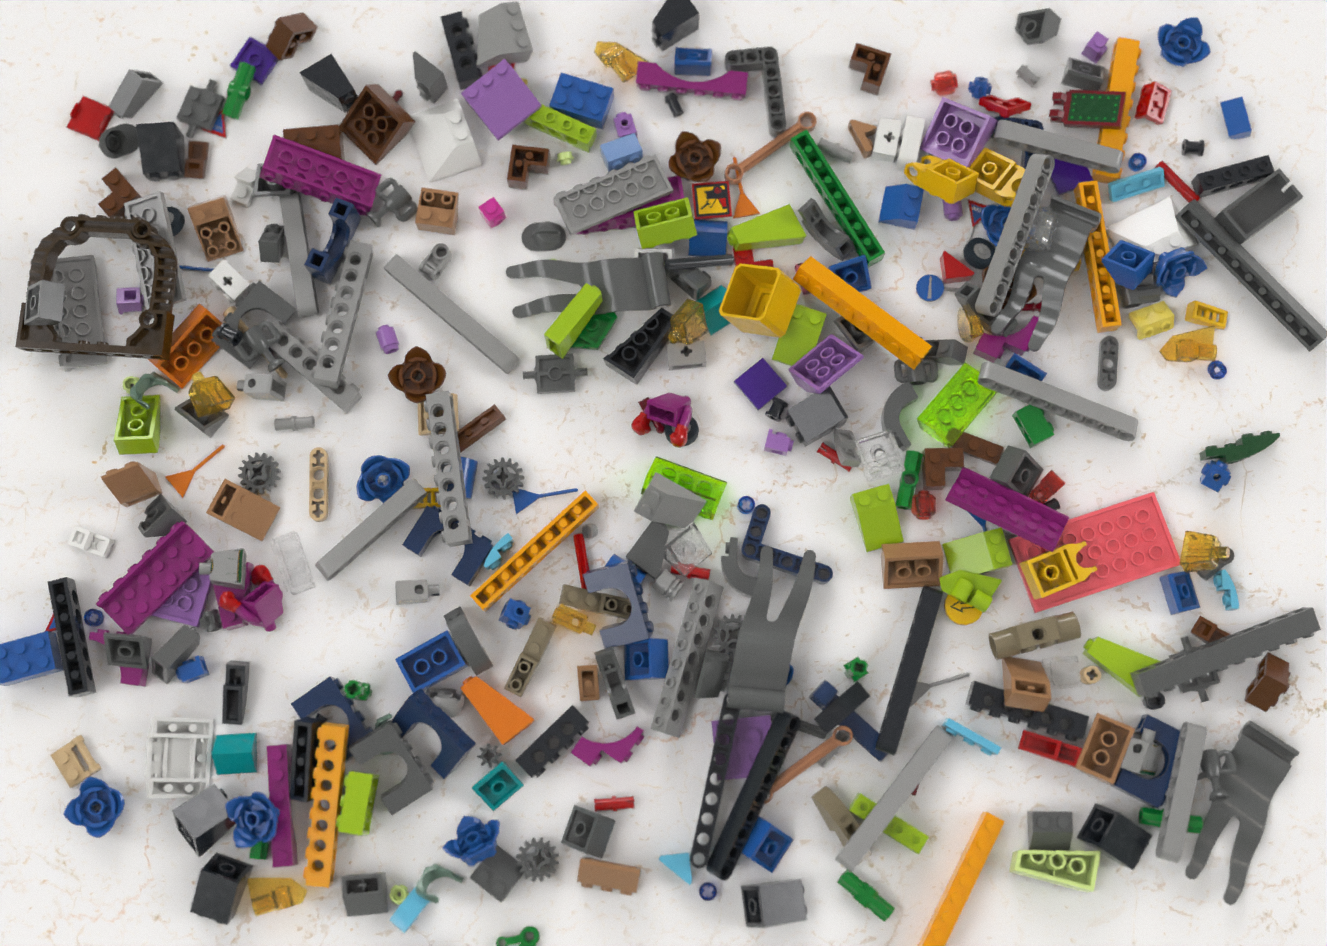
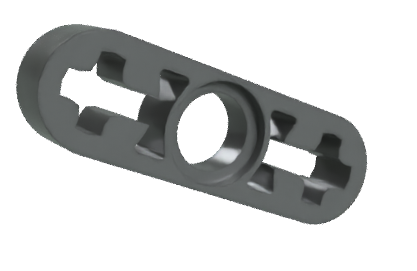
[1097,336,1119,391]

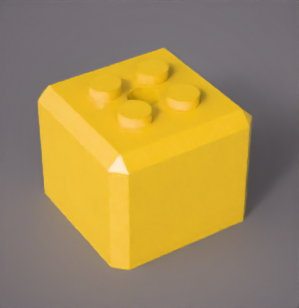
[719,263,801,338]

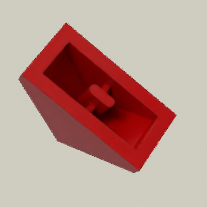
[940,251,975,284]

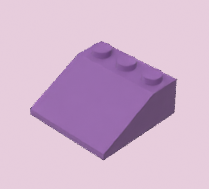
[461,59,542,141]
[919,97,998,168]
[788,334,864,394]

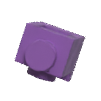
[1081,31,1109,64]
[613,112,637,138]
[116,287,144,315]
[764,429,794,456]

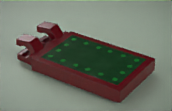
[1049,90,1126,129]

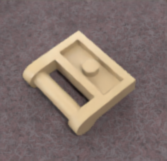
[51,735,102,788]

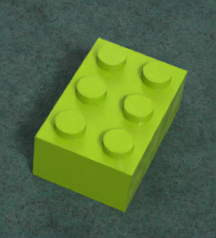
[634,197,697,249]
[336,771,380,836]

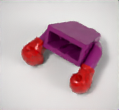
[631,393,693,448]
[219,565,283,632]

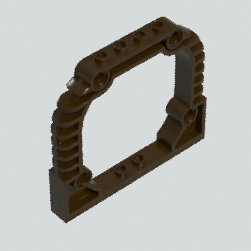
[15,214,178,360]

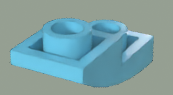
[484,533,514,570]
[1213,570,1239,611]
[389,887,430,933]

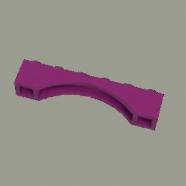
[636,61,748,100]
[267,744,298,868]

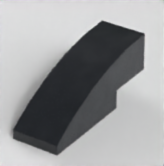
[222,660,250,725]
[813,681,870,734]

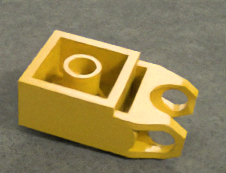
[969,147,1025,207]
[904,155,979,204]
[1019,541,1097,599]

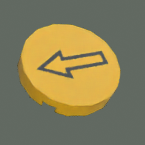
[944,595,982,626]

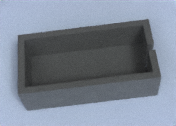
[1215,168,1303,244]

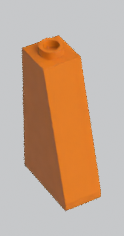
[460,676,535,745]

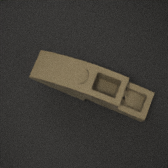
[559,584,631,619]
[504,617,557,697]
[811,786,872,865]

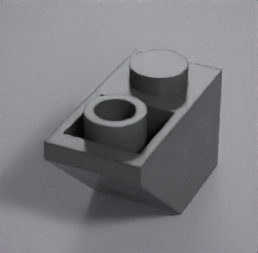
[258,224,285,263]
[924,339,968,365]

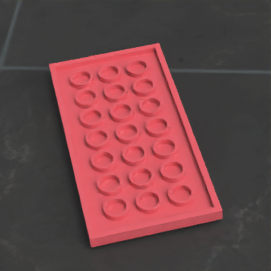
[1008,492,1182,613]

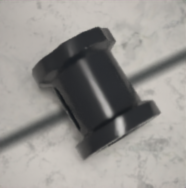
[1181,139,1205,157]
[216,323,243,347]
[765,397,789,422]
[1142,692,1165,710]

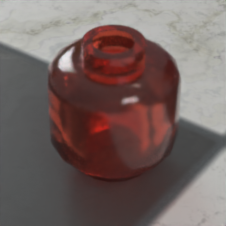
[930,70,958,96]
[911,490,936,520]

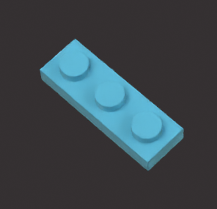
[1108,167,1165,202]
[942,718,1001,756]

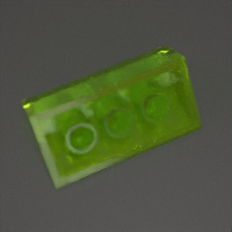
[917,362,998,448]
[641,456,727,520]

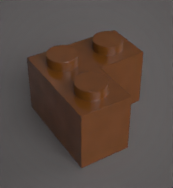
[265,12,318,61]
[848,42,891,96]
[507,144,551,190]
[98,167,141,218]
[922,448,964,490]
[1245,652,1290,712]

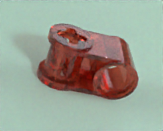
[1029,470,1066,504]

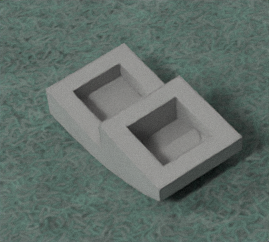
[833,429,861,467]

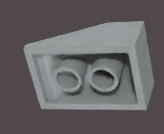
[634,472,706,529]

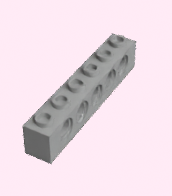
[264,321,362,414]

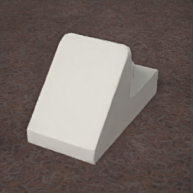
[230,167,256,207]

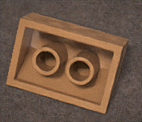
[881,541,944,589]
[1075,712,1135,785]
[577,857,641,896]

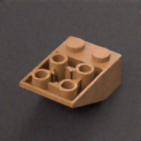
[187,195,244,262]
[100,461,163,507]
[206,479,281,541]
[1002,657,1051,712]

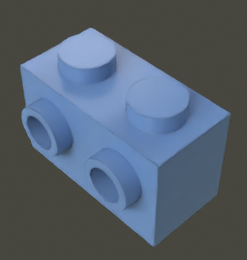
[600,133,643,172]

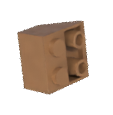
[415,187,459,235]

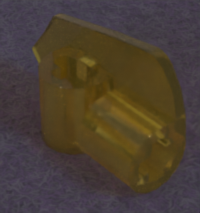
[594,41,649,82]
[957,308,984,343]
[1159,326,1217,362]
[247,878,308,917]

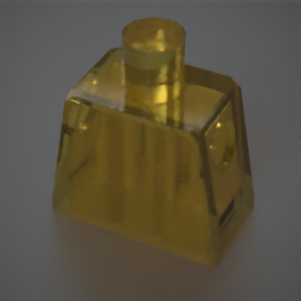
[668,299,708,345]
[188,372,235,417]
[1179,531,1230,573]
[550,603,596,636]

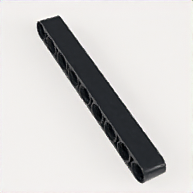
[875,585,943,756]
[690,693,740,868]
[706,710,801,881]

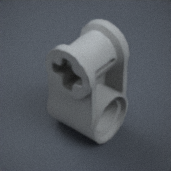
[418,243,452,281]

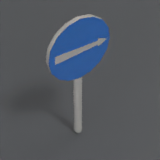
[916,274,960,302]

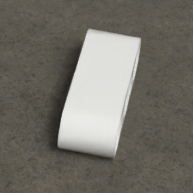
[896,115,925,170]

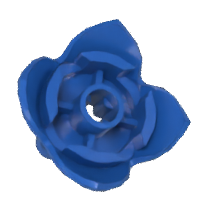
[1158,17,1211,67]
[981,204,1036,246]
[1154,247,1207,298]
[356,455,410,503]
[63,777,125,838]
[225,792,280,848]
[442,815,500,866]

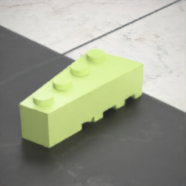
[1009,850,1101,893]

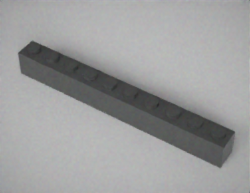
[1175,199,1327,352]
[1130,607,1321,698]

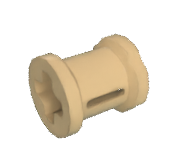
[1079,666,1101,685]

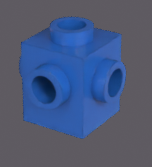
[1200,460,1231,492]
[498,598,531,630]

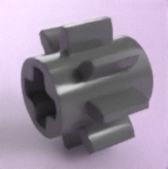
[199,609,222,632]
[477,743,502,768]

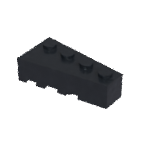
[603,308,680,385]

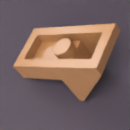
[847,119,877,159]
[577,665,600,701]

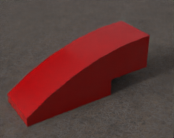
[1018,730,1082,768]

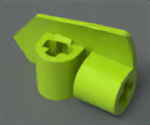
[939,570,1002,613]

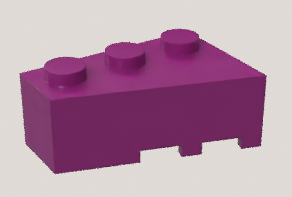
[213,562,254,631]

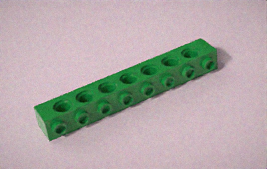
[789,129,885,268]

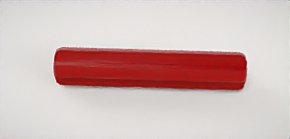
[1155,161,1200,203]
[573,533,589,590]

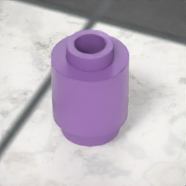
[942,200,963,221]
[376,325,399,354]

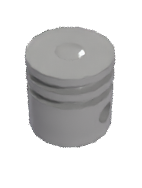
[652,569,684,601]

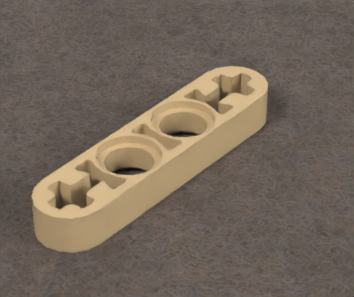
[309,447,329,522]

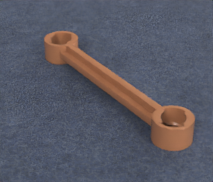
[724,111,817,185]
[765,726,853,804]

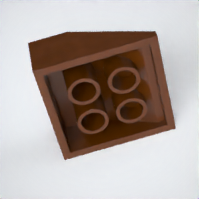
[339,84,416,165]
[283,124,344,160]

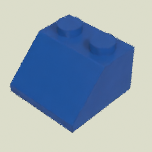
[878,184,924,230]
[1101,240,1155,290]
[624,638,669,680]
[742,816,794,873]

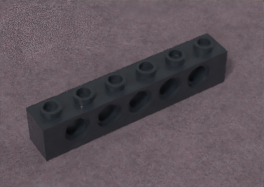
[47,577,96,697]
[965,681,1089,742]

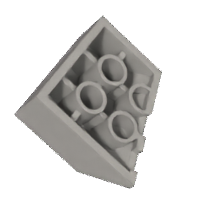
[476,1,533,68]

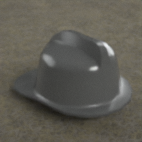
[98,123,139,159]
[521,221,566,251]

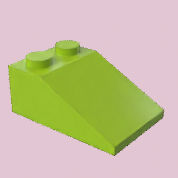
[772,304,827,366]
[113,395,161,455]
[850,484,904,552]
[942,527,1013,575]

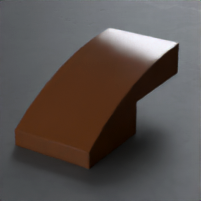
[184,140,209,179]
[1190,616,1231,644]

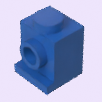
[176,655,210,683]

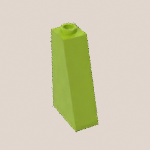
[727,204,807,251]
[544,283,603,359]
[1082,637,1160,697]

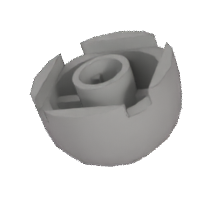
[425,687,465,718]

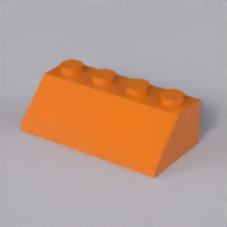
[148,304,223,388]

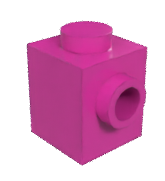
[478,197,506,229]

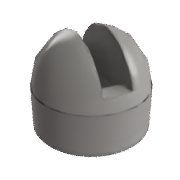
[581,523,598,540]

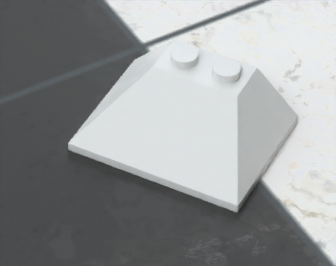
[410,99,482,183]
[1105,197,1198,264]
[144,717,213,798]

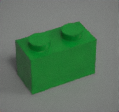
[1012,404,1055,449]

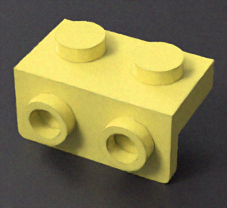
[1129,301,1174,340]

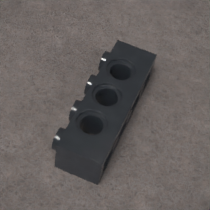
[440,11,483,90]
[1191,155,1275,198]
[515,705,590,778]
[290,717,324,802]

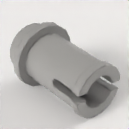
[1016,64,1040,87]

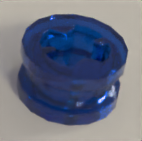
[1128,153,1147,172]
[1207,360,1227,380]
[737,496,755,514]
[84,609,104,627]
[699,882,717,901]

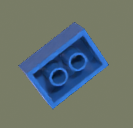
[549,72,614,130]
[395,630,468,693]
[0,631,64,686]

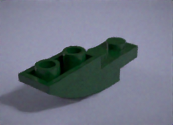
[1199,431,1280,465]

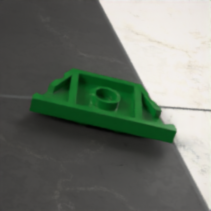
[571,312,618,350]

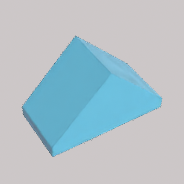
[658,852,692,885]

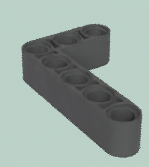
[724,47,786,138]

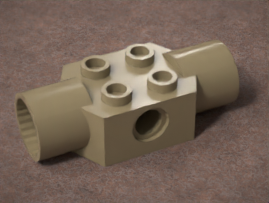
[988,611,1081,660]

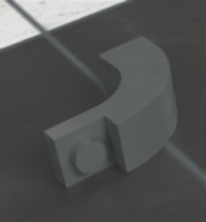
[798,198,856,261]
[954,281,1019,337]
[881,381,918,452]
[721,537,757,598]
[444,606,493,676]
[594,646,635,720]

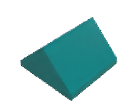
[690,285,730,336]
[211,733,257,775]
[471,761,524,811]

